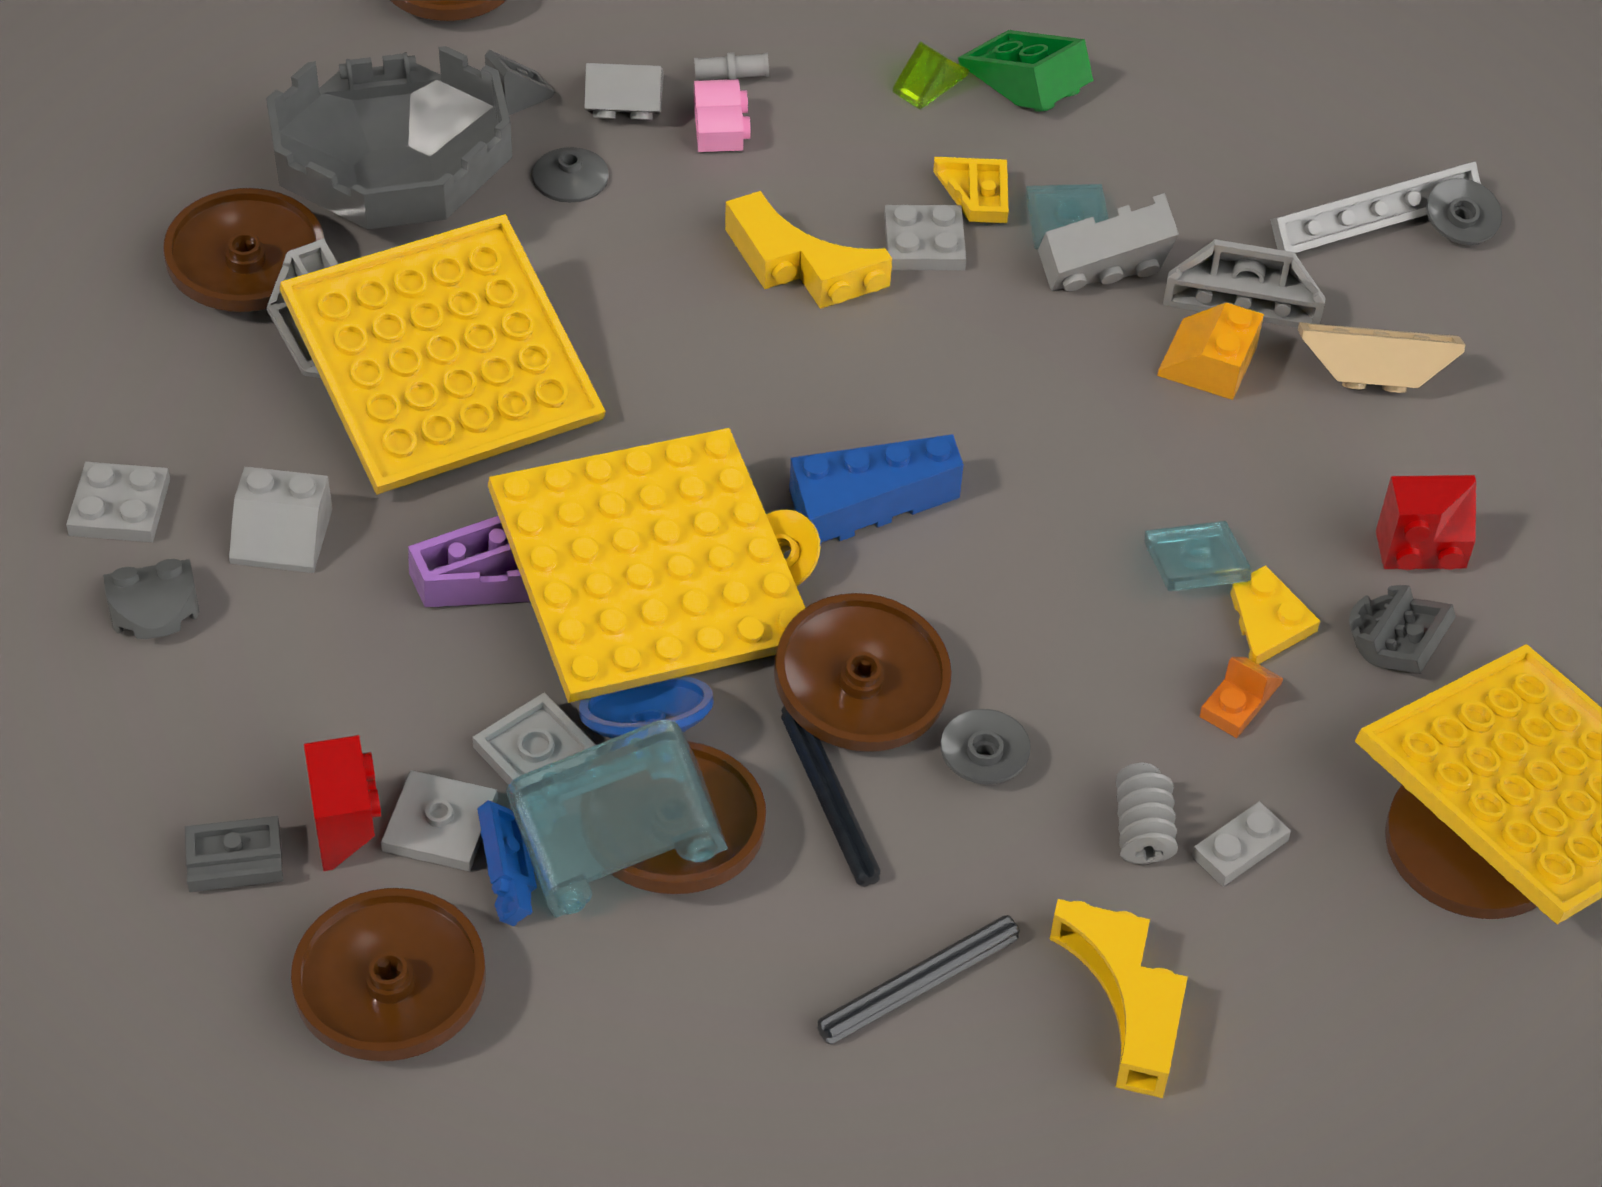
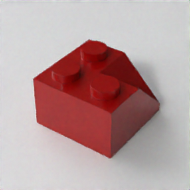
[1376,475,1476,570]
[304,735,382,872]

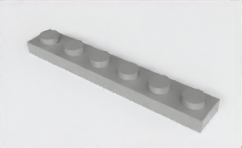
[1270,161,1481,253]

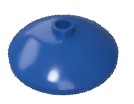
[579,676,714,745]

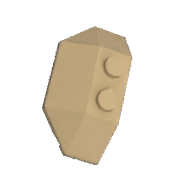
[1298,322,1465,393]

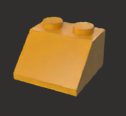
[1157,302,1264,400]

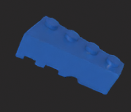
[789,434,964,546]

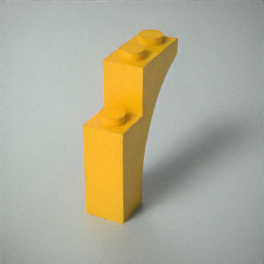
[725,191,892,309]
[1050,899,1188,1098]

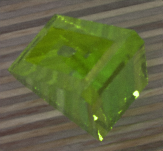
[893,41,969,110]

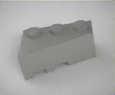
[1038,193,1179,291]

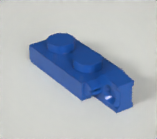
[477,800,537,926]

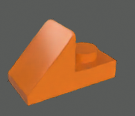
[1199,657,1283,738]

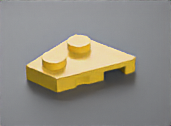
[933,157,1009,223]
[1230,565,1320,664]

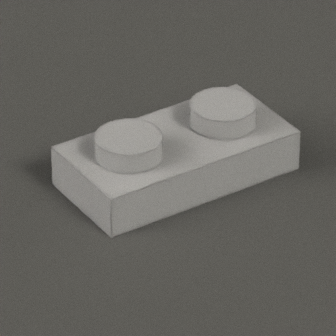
[1192,801,1291,887]

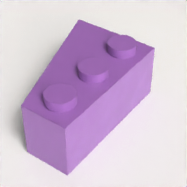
[408,516,531,607]

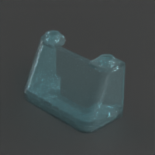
[506,720,728,918]

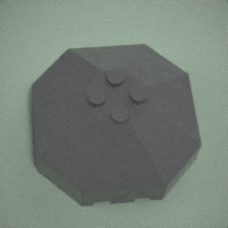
[266,46,512,230]

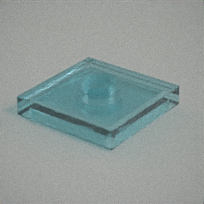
[1025,184,1109,249]
[1144,521,1252,591]

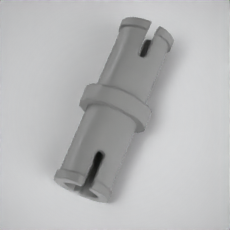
[694,52,769,81]

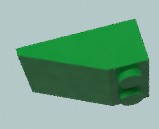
[958,30,1094,112]

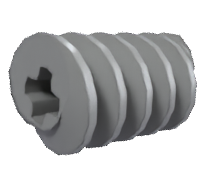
[1115,762,1178,864]

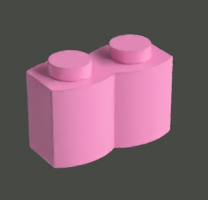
[694,79,750,152]

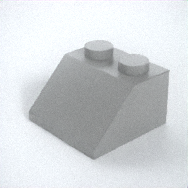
[585,63,664,120]
[229,466,333,573]

